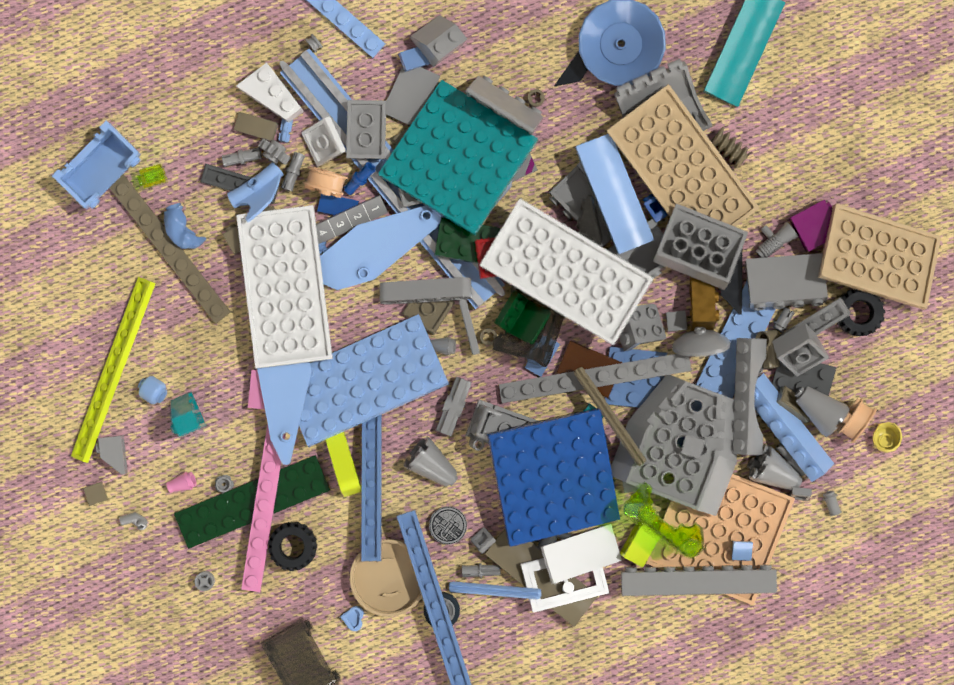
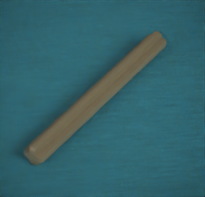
[574,367,646,466]

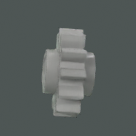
[258,139,290,165]

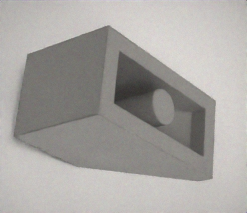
[96,435,128,475]

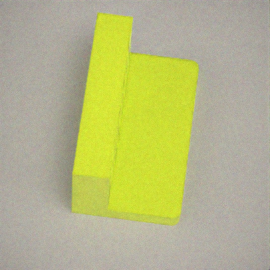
[620,520,661,567]

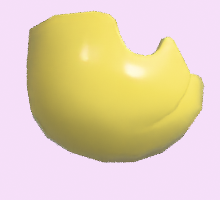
[872,422,902,453]

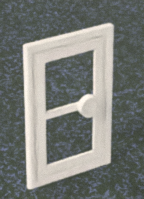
[520,558,609,613]

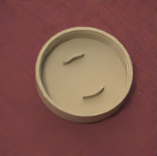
[350,538,422,617]

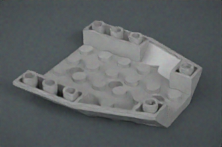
[611,375,737,516]

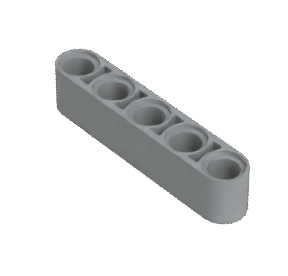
[380,277,472,304]

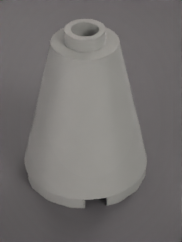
[795,386,850,437]
[404,436,458,487]

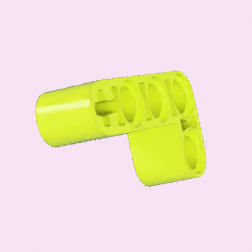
[326,432,362,497]

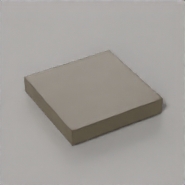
[402,301,455,334]

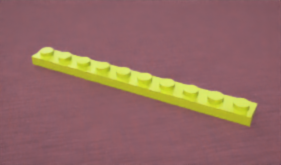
[71,277,156,463]

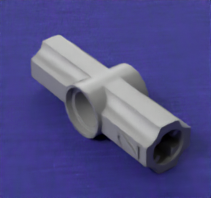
[436,377,472,436]

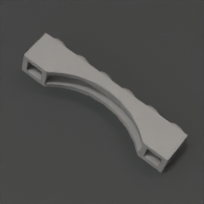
[732,338,767,455]

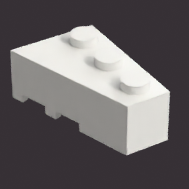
[236,63,304,123]

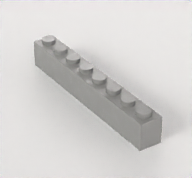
[621,565,777,596]

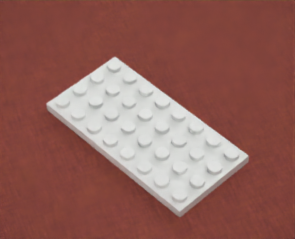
[480,199,653,345]
[237,205,333,369]

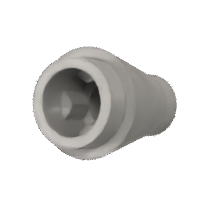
[431,337,456,356]

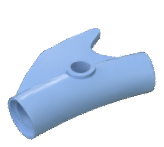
[227,162,284,222]

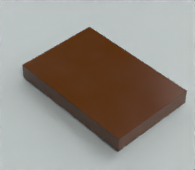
[556,341,623,398]

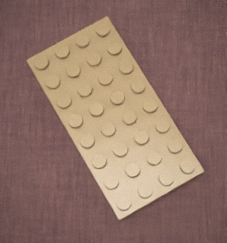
[606,84,759,227]

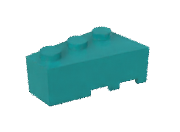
[170,391,207,437]

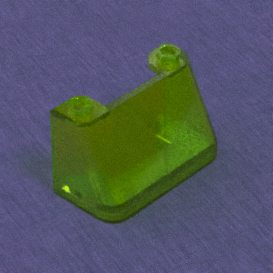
[623,482,705,558]

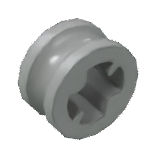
[305,34,323,53]

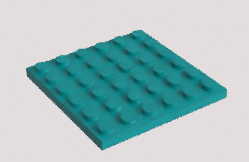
[378,80,538,235]

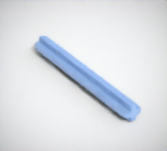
[449,581,541,599]

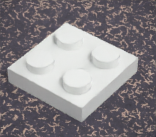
[301,116,346,167]

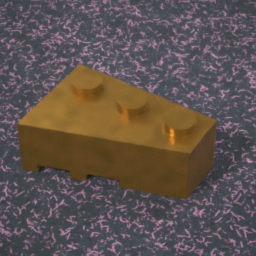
[690,276,719,331]

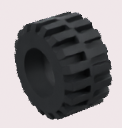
[837,289,886,336]
[268,522,318,571]

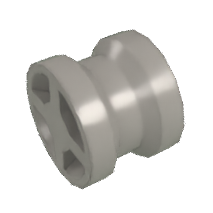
[194,571,215,591]

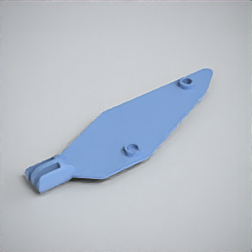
[320,205,444,290]
[257,362,312,465]

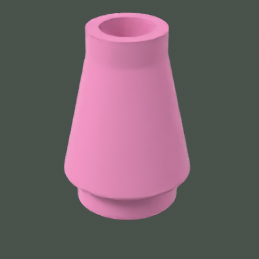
[166,471,197,493]

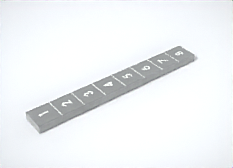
[240,194,388,262]

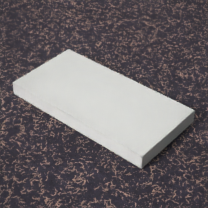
[541,524,622,584]

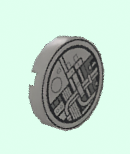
[429,506,467,545]

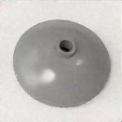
[672,327,730,356]

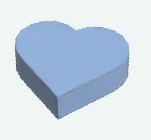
[340,606,364,631]

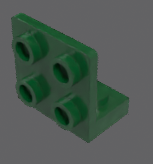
[494,290,552,345]

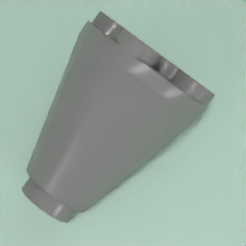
[747,444,802,490]

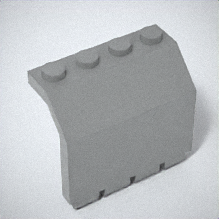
[614,58,712,131]

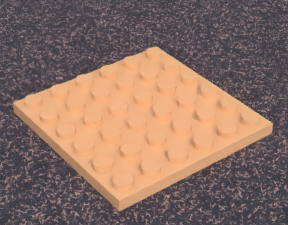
[646,474,795,605]

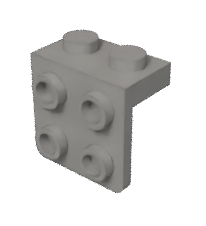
[619,304,666,351]

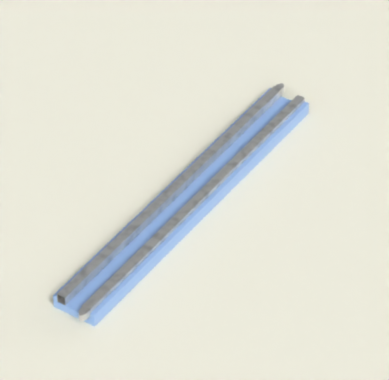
[280,48,505,309]

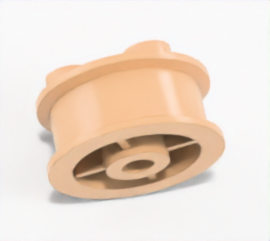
[303,166,349,198]
[836,398,877,443]

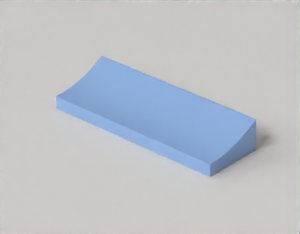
[575,134,654,255]

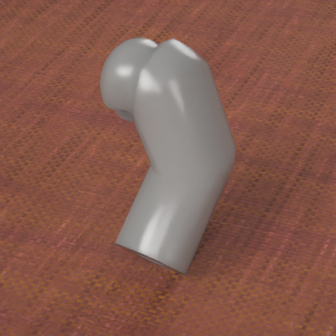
[119,512,148,530]

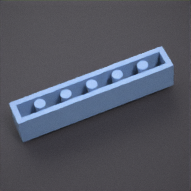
[754,373,834,482]

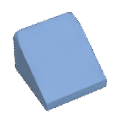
[732,541,753,561]

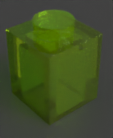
[137,164,168,190]

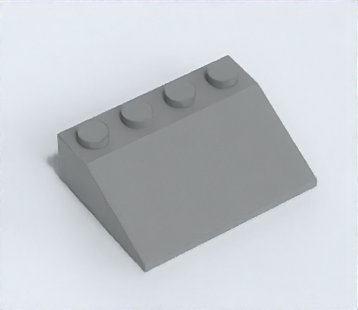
[466,76,543,135]
[653,203,748,290]

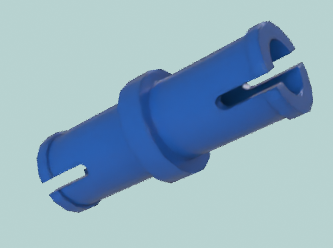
[343,162,376,195]

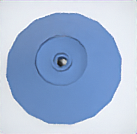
[578,0,666,86]

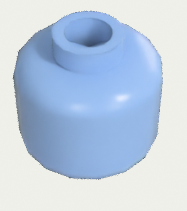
[138,376,167,404]

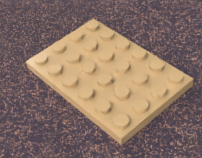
[818,203,941,310]

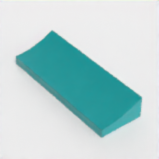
[703,0,786,108]

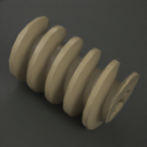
[711,127,752,169]

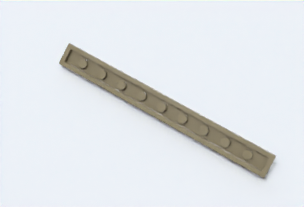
[110,174,231,324]

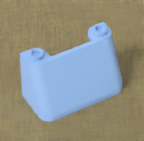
[52,121,141,209]

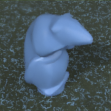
[164,203,206,249]

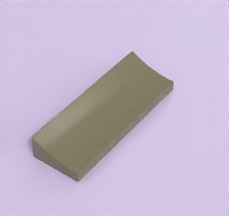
[485,528,598,627]

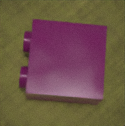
[788,199,833,252]

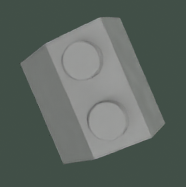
[410,15,467,67]
[772,322,829,377]

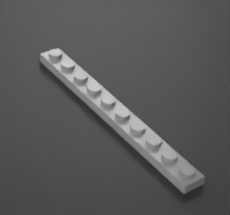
[499,354,692,403]

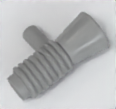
[756,222,798,258]

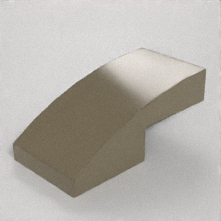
[234,112,278,141]

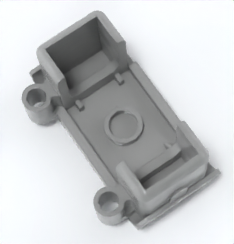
[465,399,541,451]

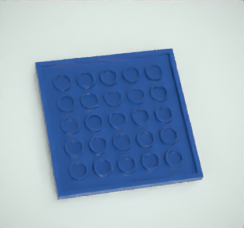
[487,408,620,547]

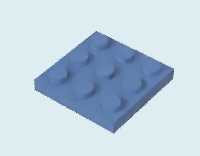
[604,347,667,408]

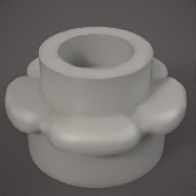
[215,475,234,493]

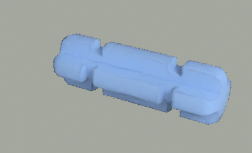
[278,119,293,143]

